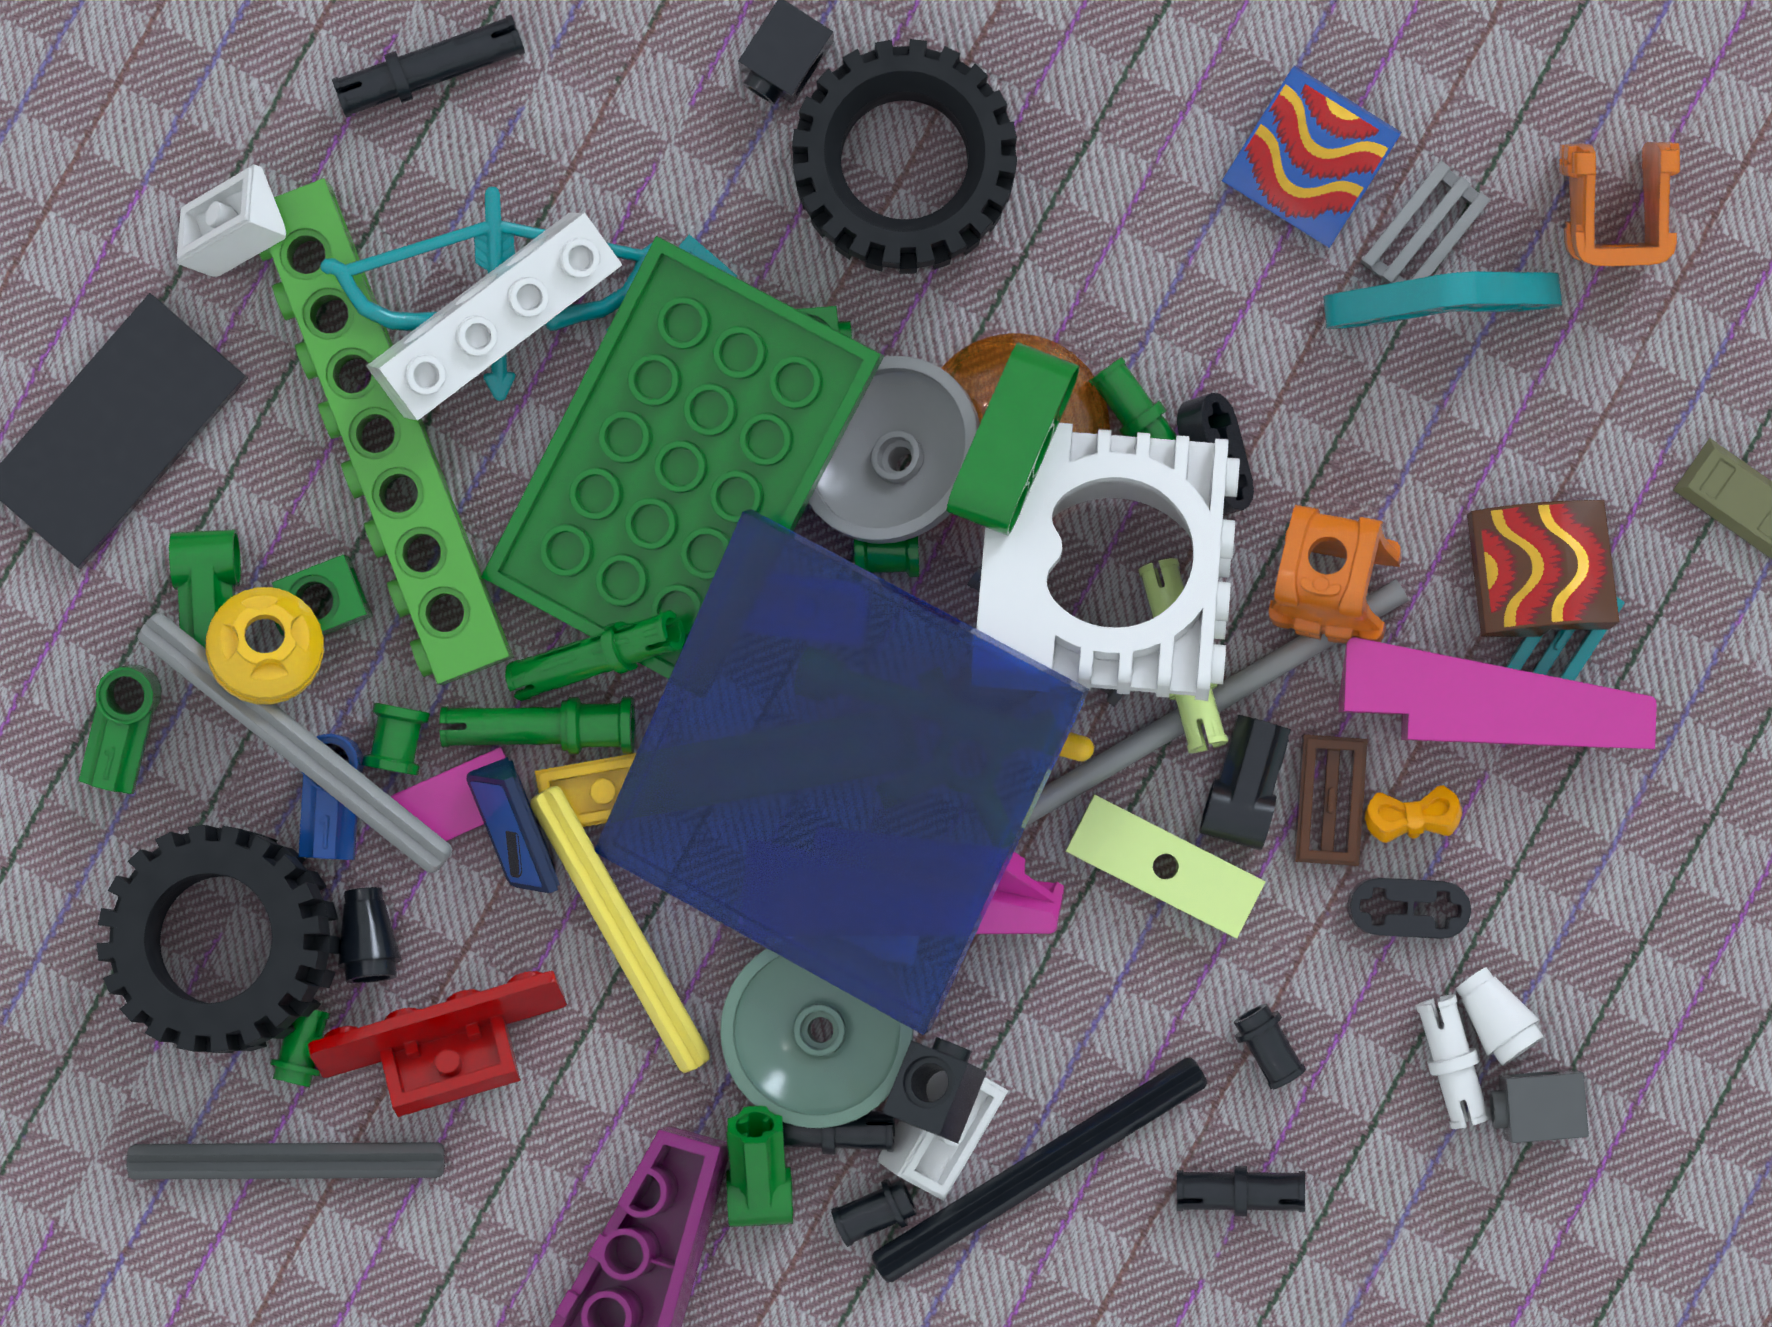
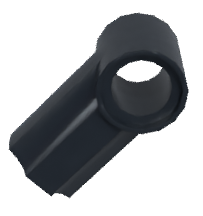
[1199,714,1291,851]

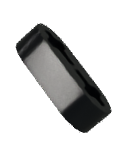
[1177,393,1254,516]
[1347,877,1471,939]

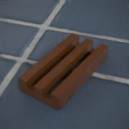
[1294,734,1368,866]

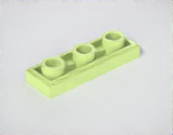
[1065,794,1266,939]

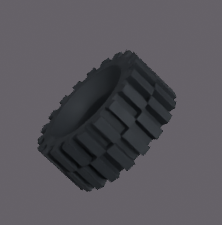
[792,39,1018,274]
[97,825,340,1053]

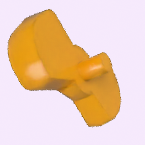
[1365,785,1462,843]

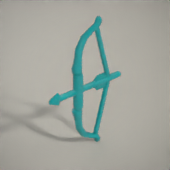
[320,187,653,401]

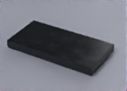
[0,293,248,569]

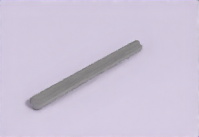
[137,613,453,873]

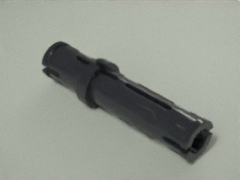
[332,14,525,118]

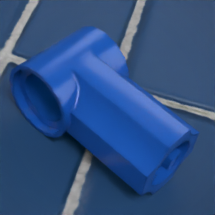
[298,733,364,860]

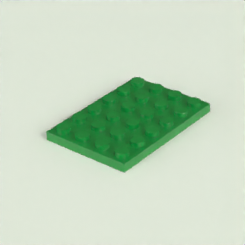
[481,236,884,697]

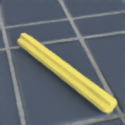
[530,786,710,1073]

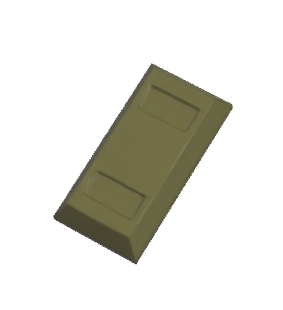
[1673,438,1772,559]

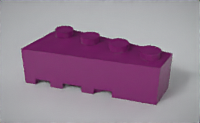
[549,1126,728,1327]

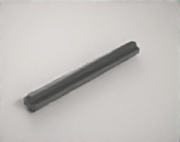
[126,1142,445,1180]

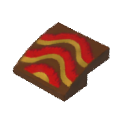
[1467,500,1620,637]

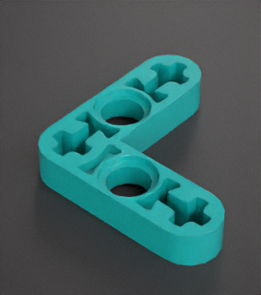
[1323,271,1562,329]

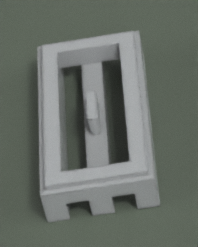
[1360,160,1491,284]

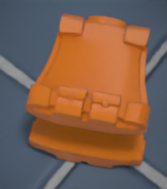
[1559,142,1680,266]
[1269,505,1402,644]

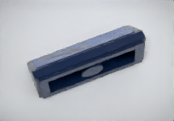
[466,757,560,893]

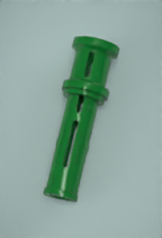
[439,696,636,754]

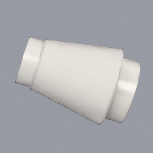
[1455,967,1544,1066]

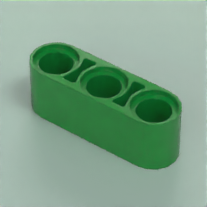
[946,342,1080,536]

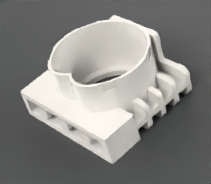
[973,423,1240,701]

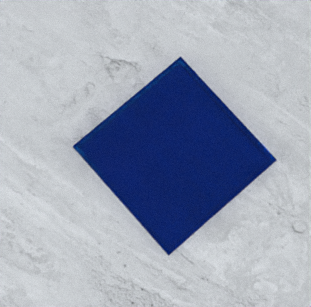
[594,509,1090,1035]

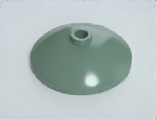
[720,934,914,1128]

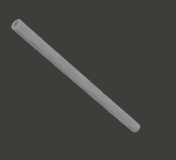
[1012,579,1409,827]

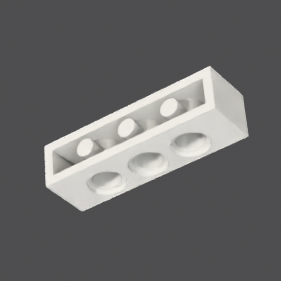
[366,213,622,421]

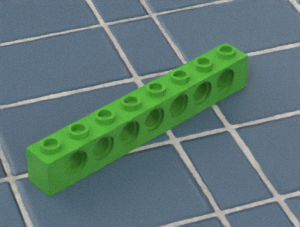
[259,178,514,685]

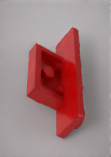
[308,971,567,1117]

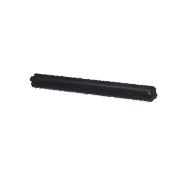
[872,1057,1208,1283]

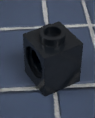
[738,0,834,105]
[882,1037,987,1144]

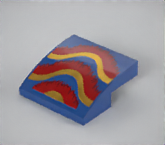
[1222,66,1402,248]

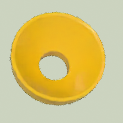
[206,587,324,704]

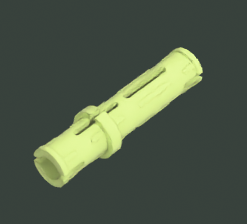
[1138,558,1228,753]

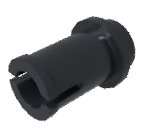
[1234,1003,1306,1090]
[831,1179,917,1247]

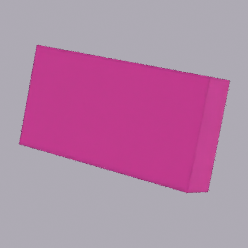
[390,747,507,841]

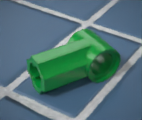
[169,529,241,648]
[78,664,162,794]
[726,1106,793,1227]

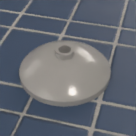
[809,356,980,544]

